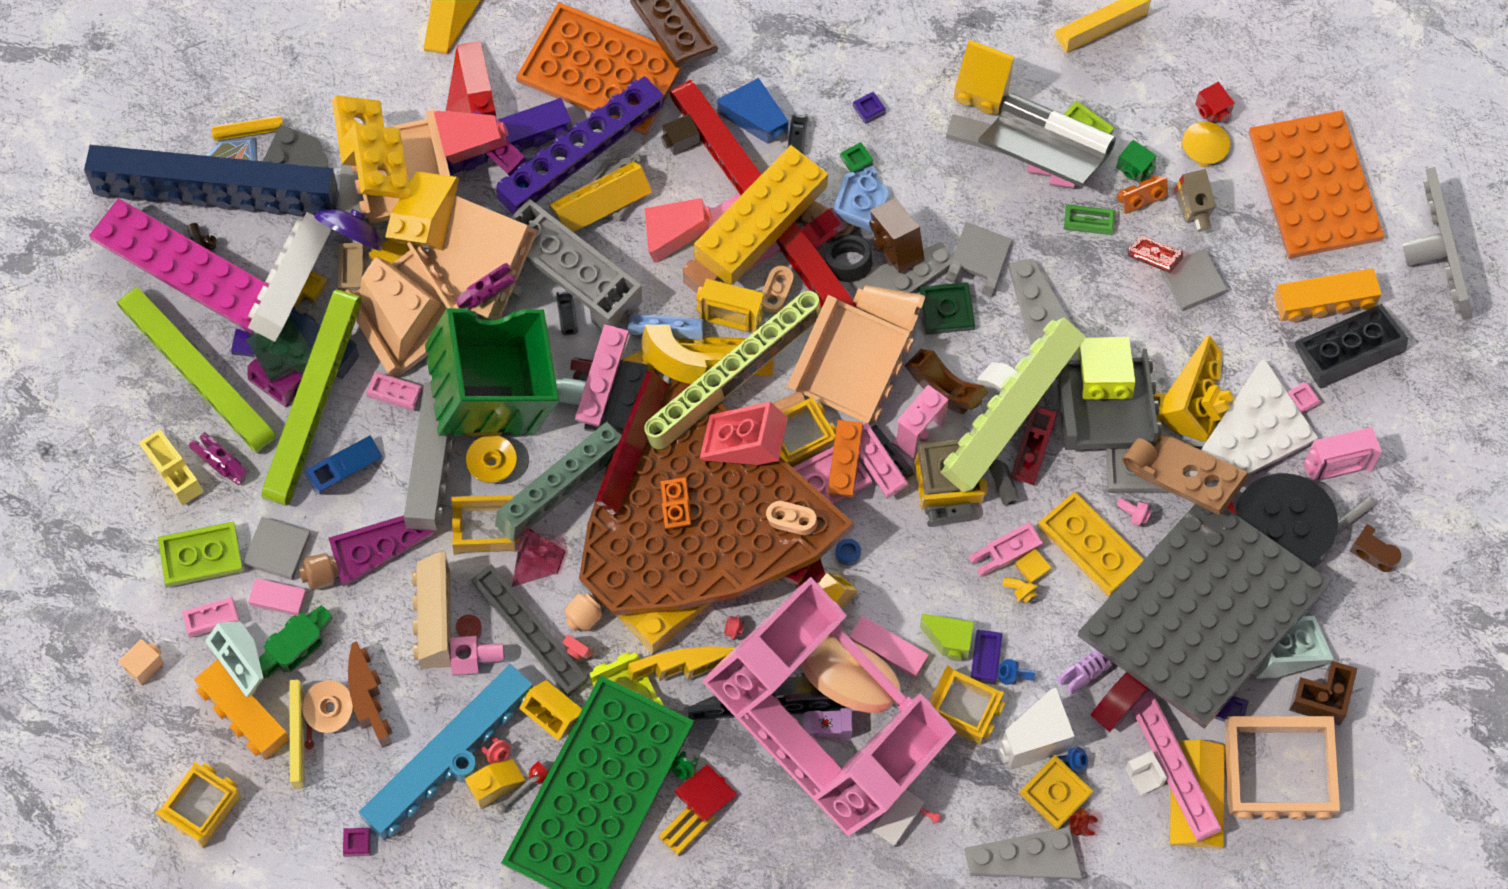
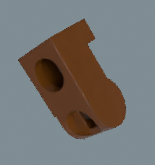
[1350,524,1401,572]

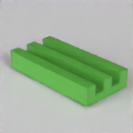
[1063,204,1115,235]

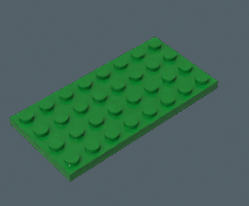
[501,675,695,889]

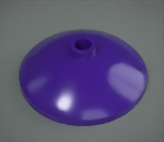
[314,209,383,251]

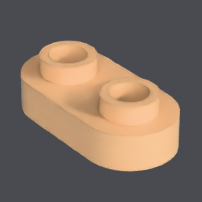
[761,266,794,313]
[766,501,818,535]

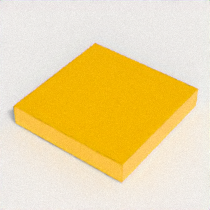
[1018,755,1094,830]

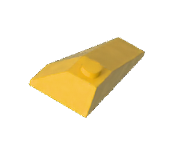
[424,0,483,54]
[1158,335,1223,441]
[618,603,712,654]

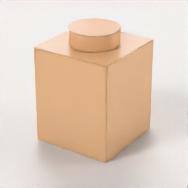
[119,639,164,686]

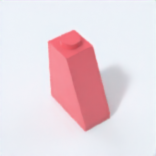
[434,111,508,164]
[644,198,712,262]

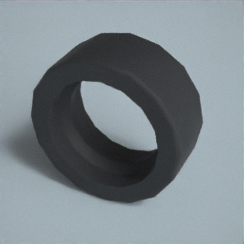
[825,235,873,282]

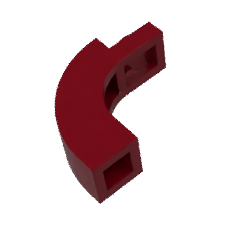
[1090,672,1150,732]

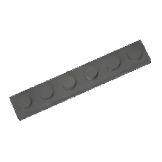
[471,564,588,696]

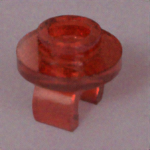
[1069,809,1098,837]

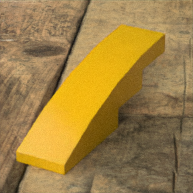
[627,646,735,682]

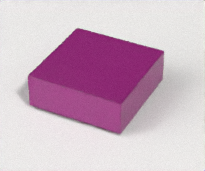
[343,828,371,857]

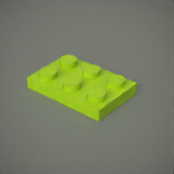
[158,521,243,588]

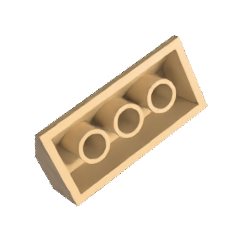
[412,551,451,669]

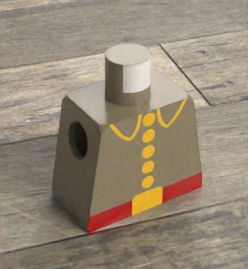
[1174,169,1215,232]

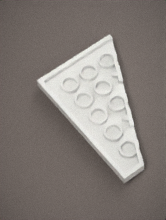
[1185,359,1318,504]

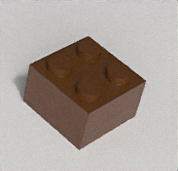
[869,197,925,273]

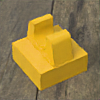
[1201,385,1235,421]

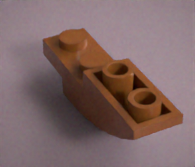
[348,641,393,748]

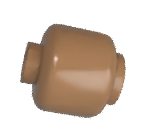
[299,553,339,590]

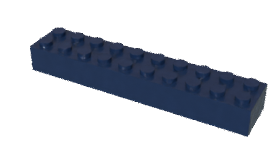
[84,144,339,216]

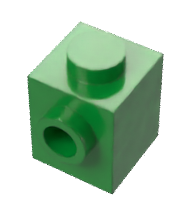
[1116,140,1157,183]

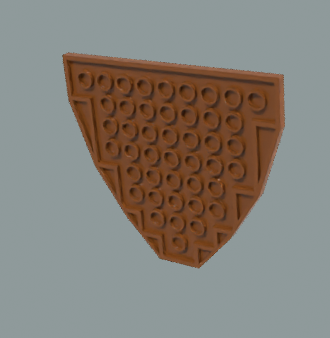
[579,380,855,616]

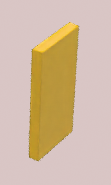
[1037,491,1144,597]

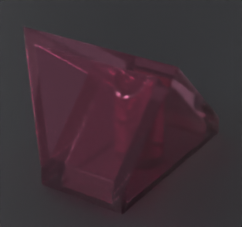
[512,528,566,587]

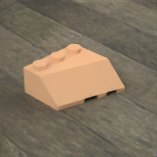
[360,257,442,364]

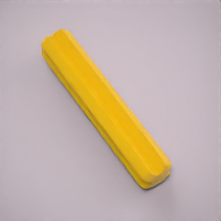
[211,116,284,141]

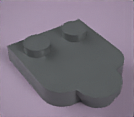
[263,124,328,167]

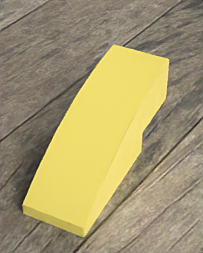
[139,429,204,506]

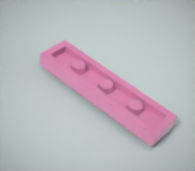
[575,324,629,427]

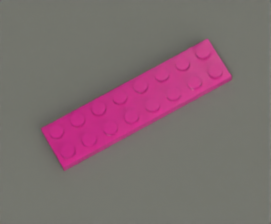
[89,198,269,334]

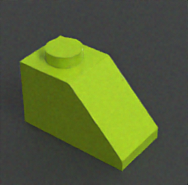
[920,613,974,661]

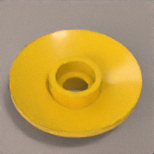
[466,436,517,483]

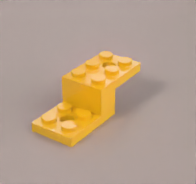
[332,95,410,199]

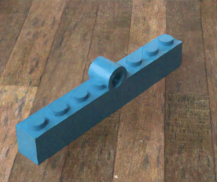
[359,664,533,840]

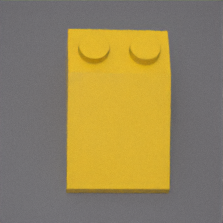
[953,39,1015,116]
[385,171,459,250]

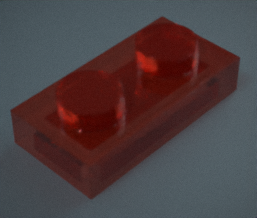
[1128,235,1183,273]

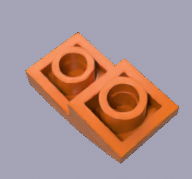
[660,477,691,529]

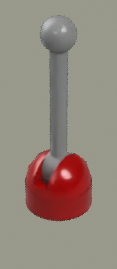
[496,761,549,813]

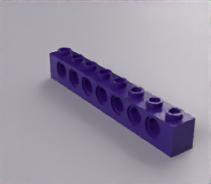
[496,76,664,215]

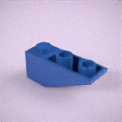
[304,435,383,495]

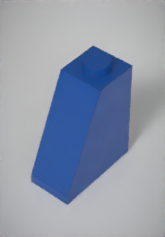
[717,78,789,144]

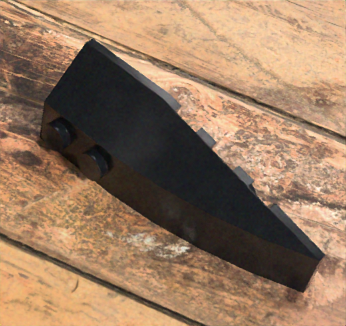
[688,673,845,720]

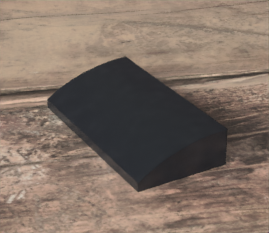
[1295,304,1408,388]

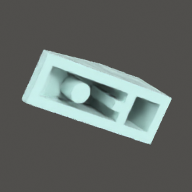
[205,621,263,697]

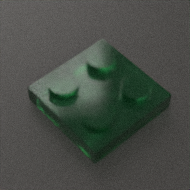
[246,316,312,383]

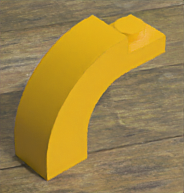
[640,325,727,384]

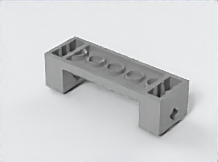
[511,199,642,330]

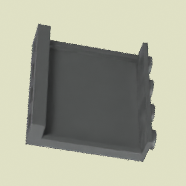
[1056,349,1162,450]

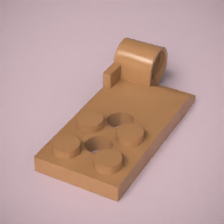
[1122,436,1249,516]

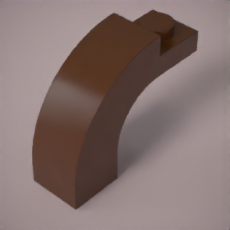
[904,349,988,415]

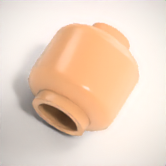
[564,593,603,631]

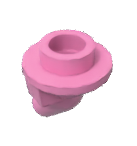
[1117,498,1152,526]

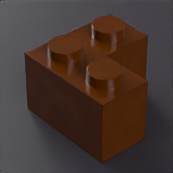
[1289,661,1358,726]

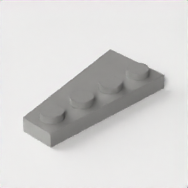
[1008,258,1072,345]

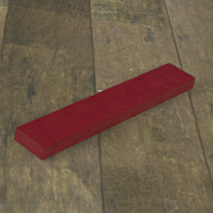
[595,371,669,515]

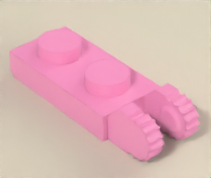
[969,522,1043,577]

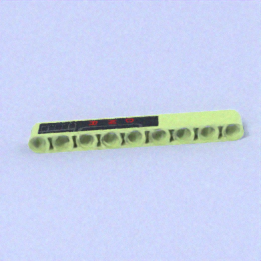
[644,291,821,449]

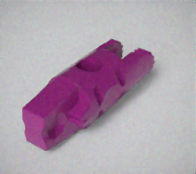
[455,263,516,309]
[188,432,247,485]

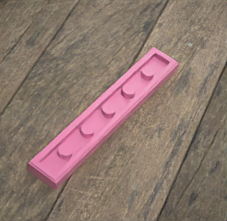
[1132,691,1222,842]

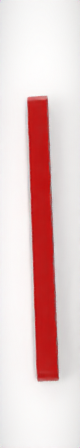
[669,80,856,308]

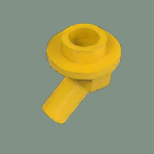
[1002,577,1038,604]

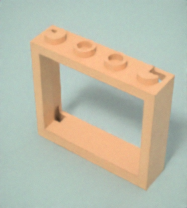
[1224,716,1340,820]

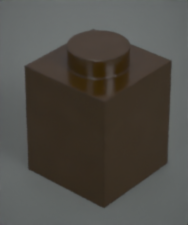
[661,114,700,156]

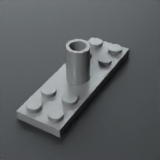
[1402,167,1473,320]

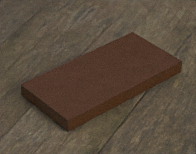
[630,0,718,68]

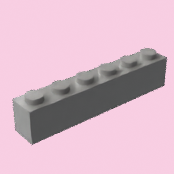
[404,382,454,531]

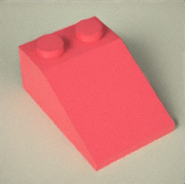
[700,402,788,465]

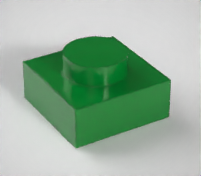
[840,142,874,173]

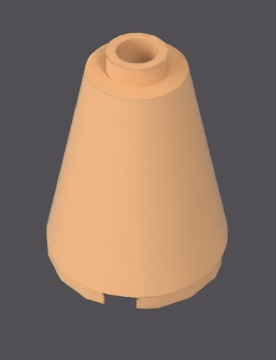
[853,285,925,332]

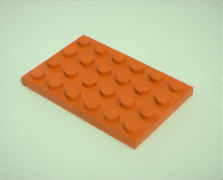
[516,2,684,135]
[1248,110,1384,259]

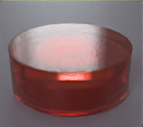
[456,614,482,639]

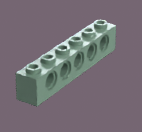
[495,422,621,542]

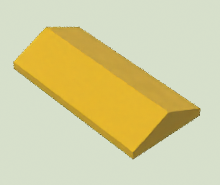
[1169,739,1224,849]

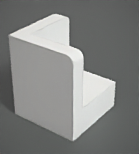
[1125,751,1167,796]

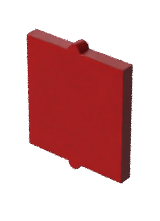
[674,764,737,822]

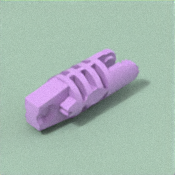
[1056,650,1113,695]

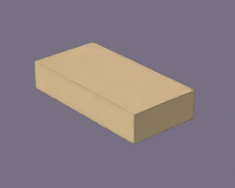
[337,243,364,292]

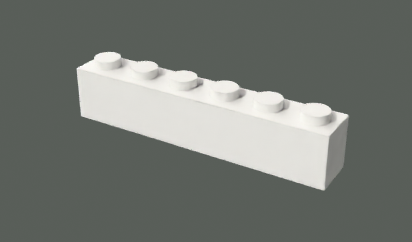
[248,212,331,342]

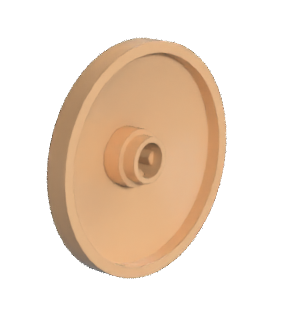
[800,635,900,713]

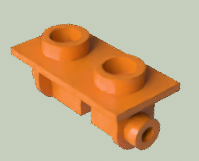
[1116,175,1168,214]

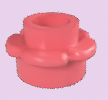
[724,615,744,640]

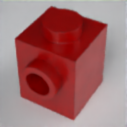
[1195,81,1235,123]

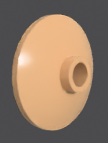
[302,680,354,733]

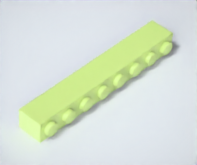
[940,317,1086,492]

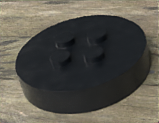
[1235,473,1338,568]

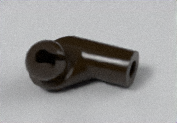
[186,223,217,251]

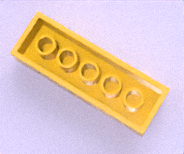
[694,145,828,285]

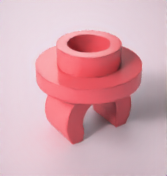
[481,737,511,764]

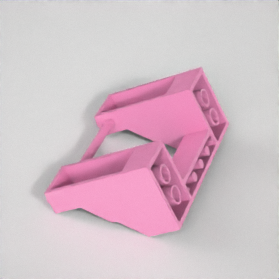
[702,577,956,836]

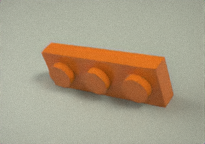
[827,420,864,498]

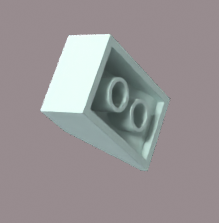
[1254,616,1334,679]

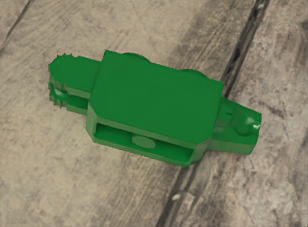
[259,605,333,679]

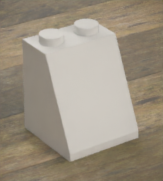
[998,688,1075,770]

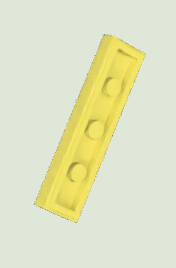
[290,680,304,789]

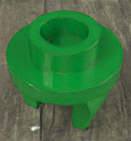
[671,751,699,780]

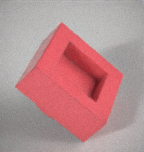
[562,634,594,660]

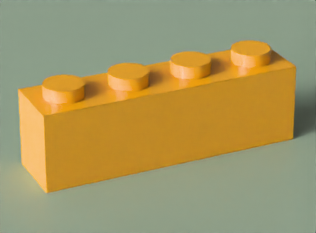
[1274,268,1382,322]
[194,659,290,760]

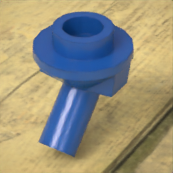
[998,659,1036,685]
[1050,747,1088,774]

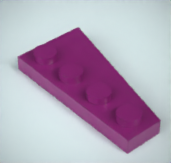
[328,515,435,587]

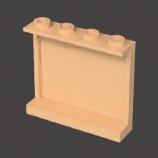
[352,110,450,224]
[428,196,538,320]
[345,242,459,378]
[786,295,914,425]

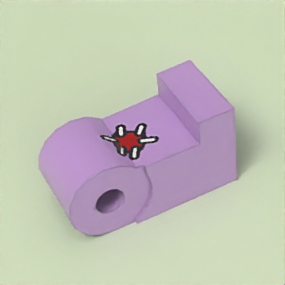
[803,708,852,739]

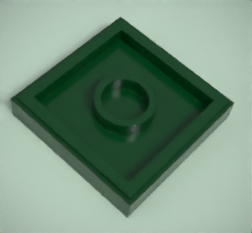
[919,282,975,335]

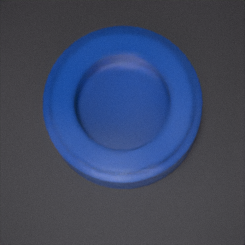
[835,539,861,566]

